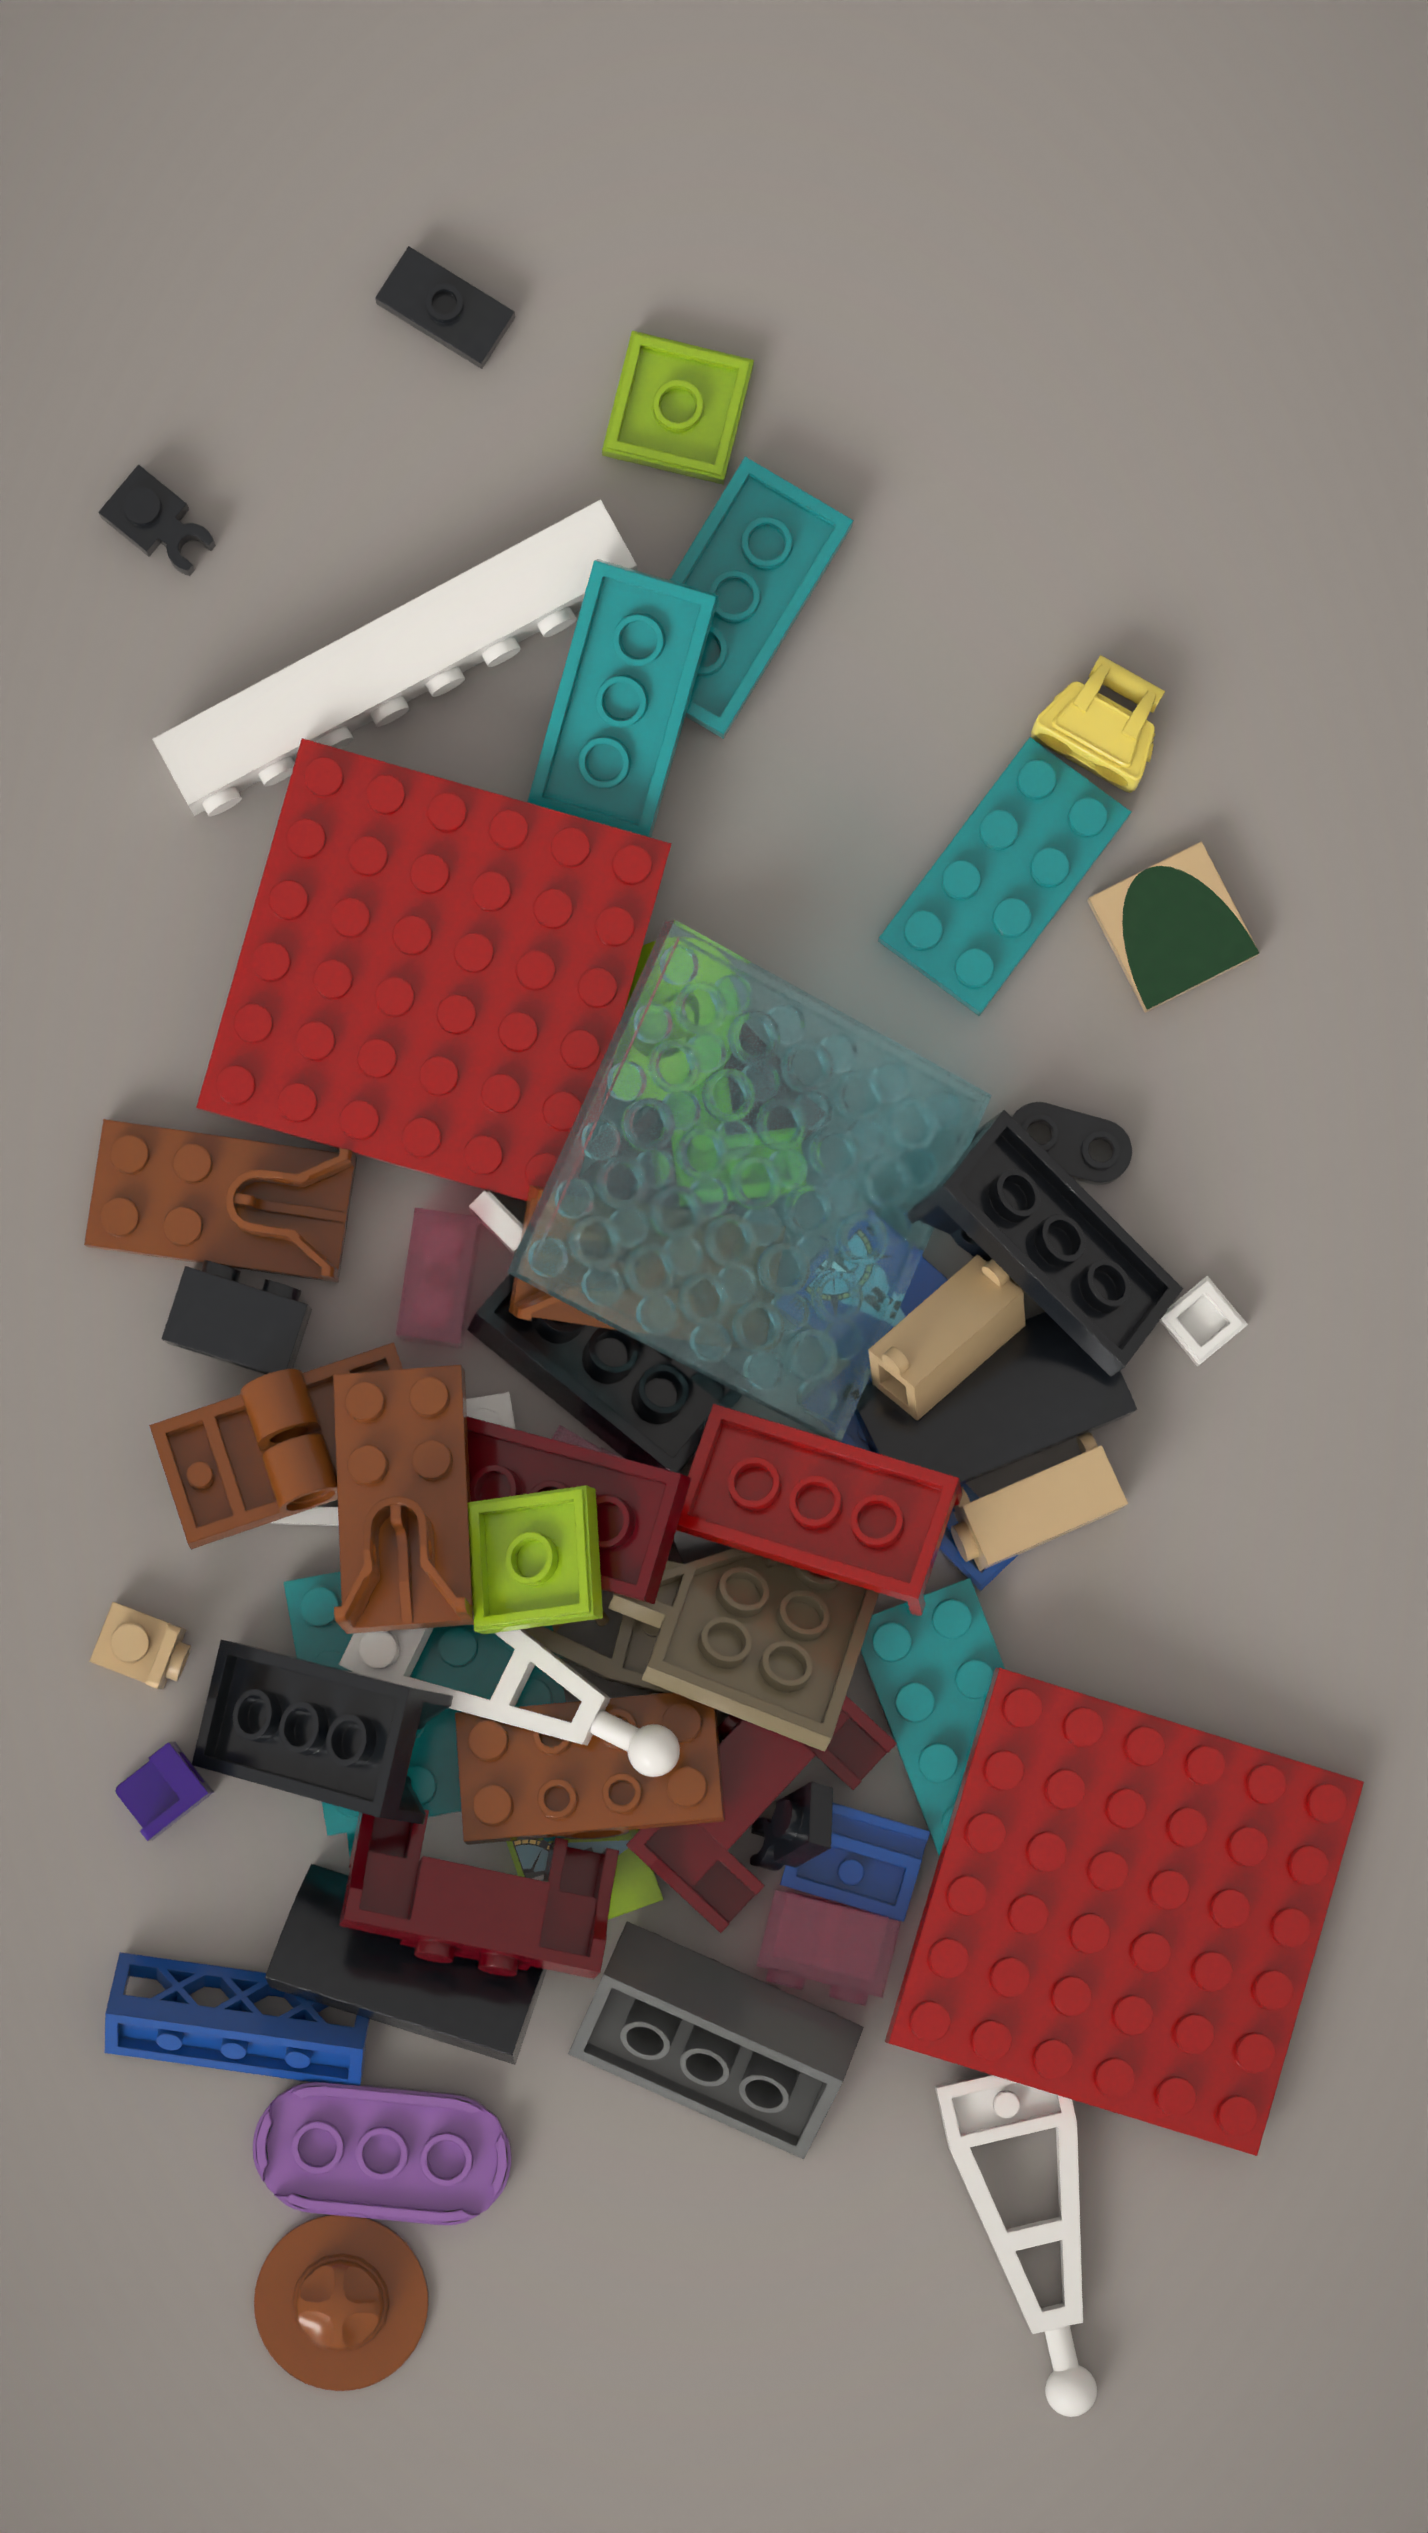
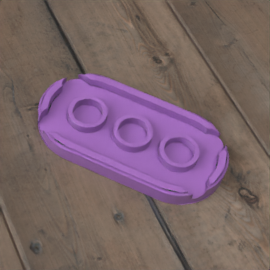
[253,2082,512,2225]

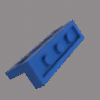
[105,1952,370,2086]

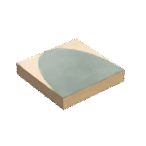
[1087,841,1260,1013]

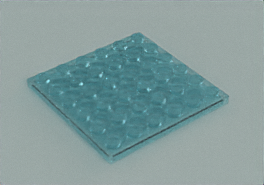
[507,920,992,1441]

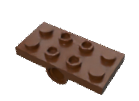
[149,1342,403,1550]
[455,1692,725,1845]

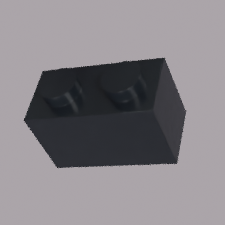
[162,1260,312,1375]

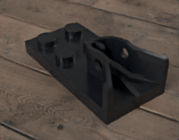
[908,1110,1183,1376]
[192,1640,453,1824]

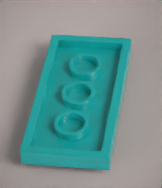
[670,457,854,739]
[527,559,719,837]
[878,737,1131,1016]
[860,1578,1005,1856]

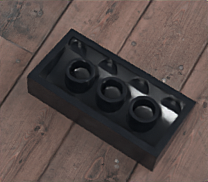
[467,1267,751,1473]
[846,1312,1138,1485]
[265,1864,547,2065]

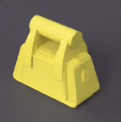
[1031,655,1165,793]

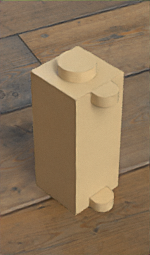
[868,1254,1026,1421]
[951,1432,1128,1571]

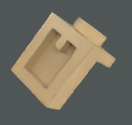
[89,1602,191,1689]

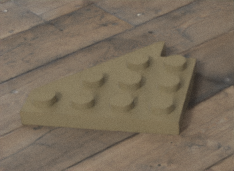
[608,1548,879,1752]

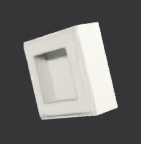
[469,1190,523,1257]
[1160,1276,1248,1366]

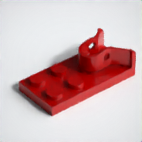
[677,1404,963,1616]

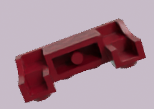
[626,1696,897,1933]
[339,1810,619,1979]

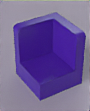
[115,1742,214,1841]

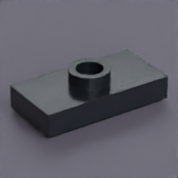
[375,246,515,369]

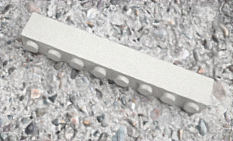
[152,499,637,816]

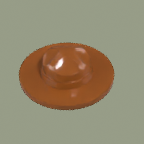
[254,2215,429,2391]

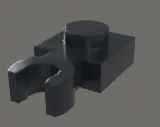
[98,464,216,576]
[750,1781,833,1871]

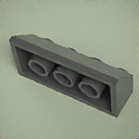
[568,1921,864,2159]

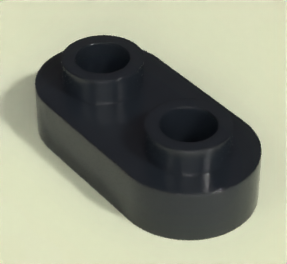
[1012,1102,1132,1185]

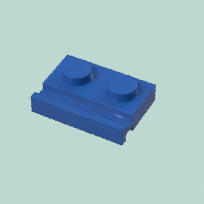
[780,1802,930,1922]

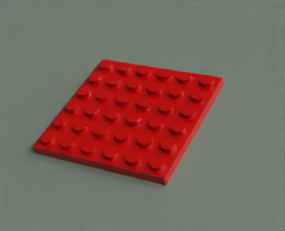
[196,738,672,1202]
[885,1668,1364,2156]

